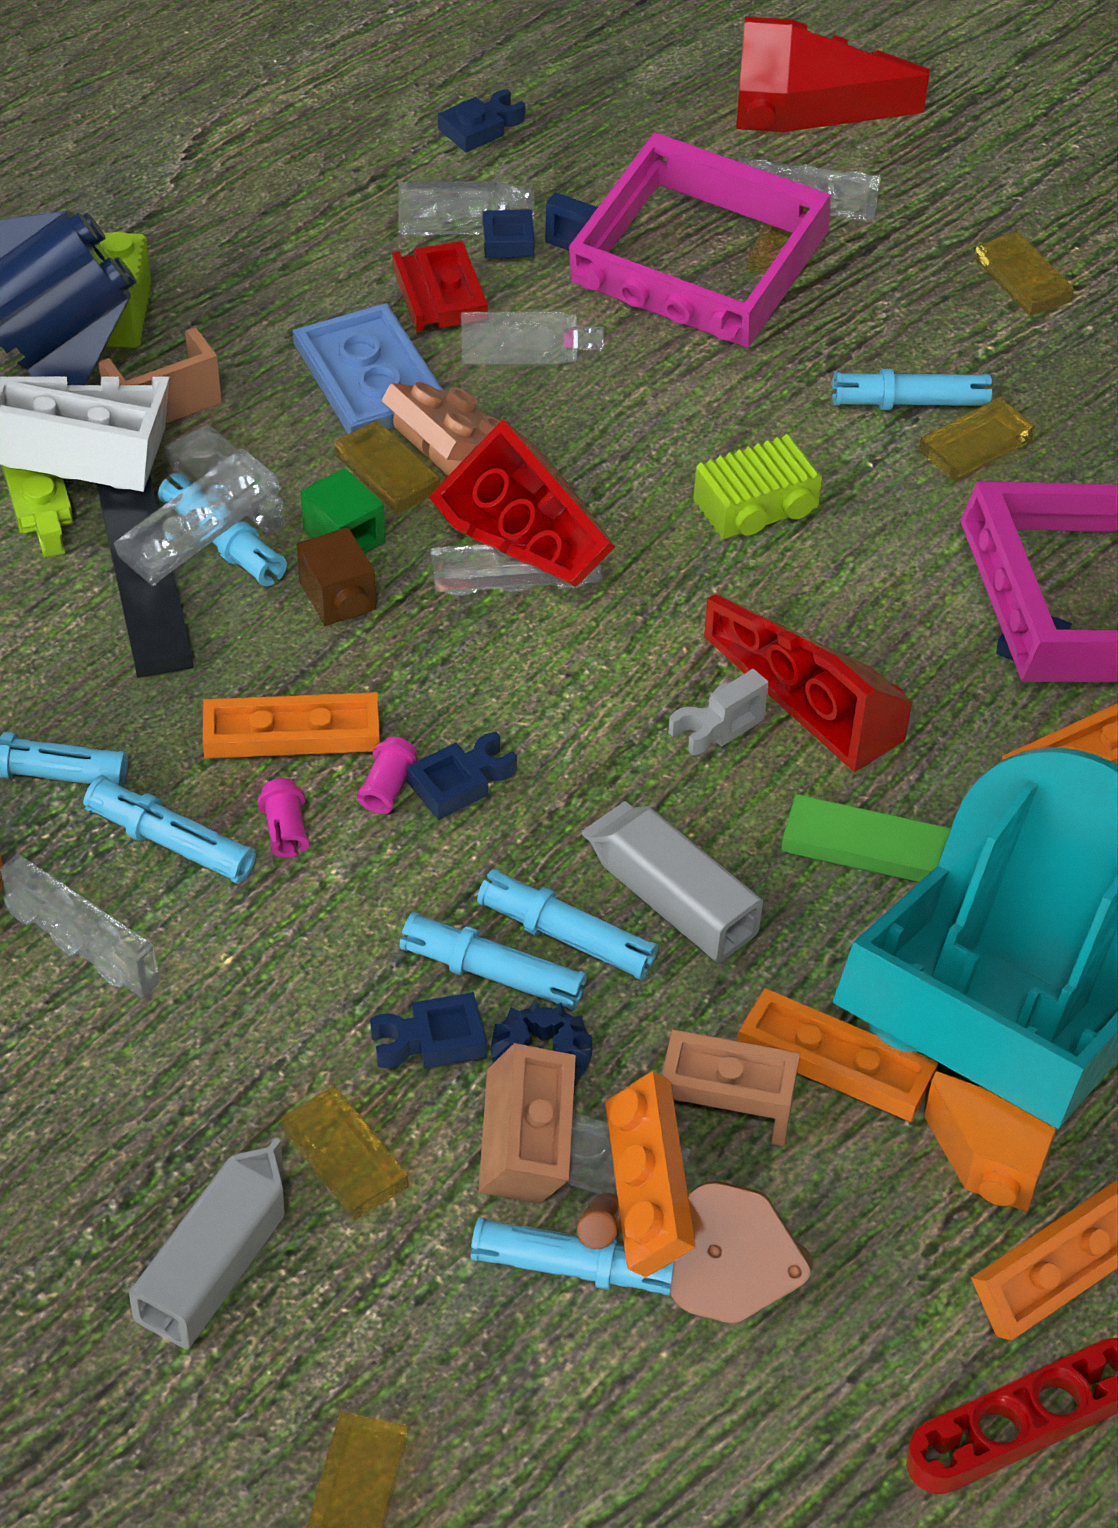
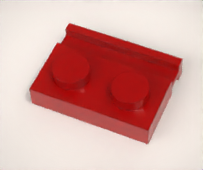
[392,241,488,332]

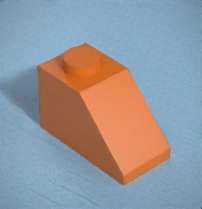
[924,1071,1057,1212]

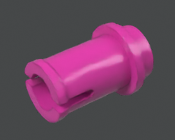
[357,737,417,814]
[257,778,309,858]

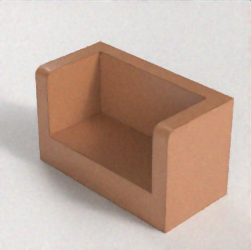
[99,327,222,423]
[662,1029,800,1147]
[478,1043,576,1203]

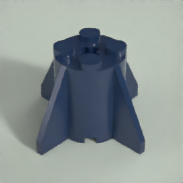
[0,210,137,385]

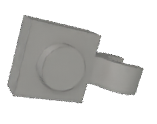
[668,669,769,755]

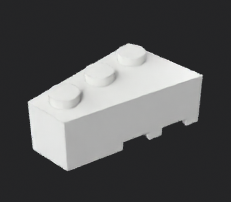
[0,377,170,492]

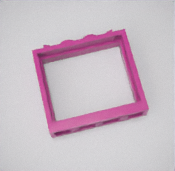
[569,132,831,348]
[960,481,1118,682]

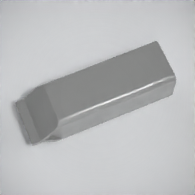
[582,801,763,963]
[129,1137,285,1350]

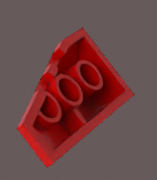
[736,16,929,132]
[428,419,615,587]
[704,594,912,773]

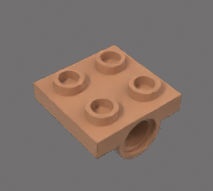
[381,382,500,476]

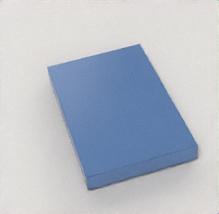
[292,303,443,440]

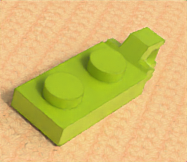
[2,465,74,558]

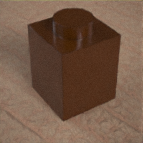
[297,527,376,626]

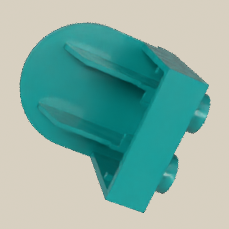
[832,747,1118,1130]

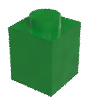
[300,468,385,554]

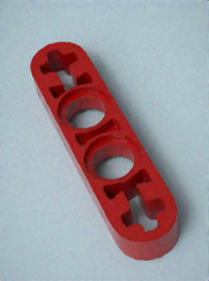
[906,1338,1118,1494]

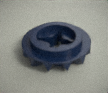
[491,1000,592,1082]

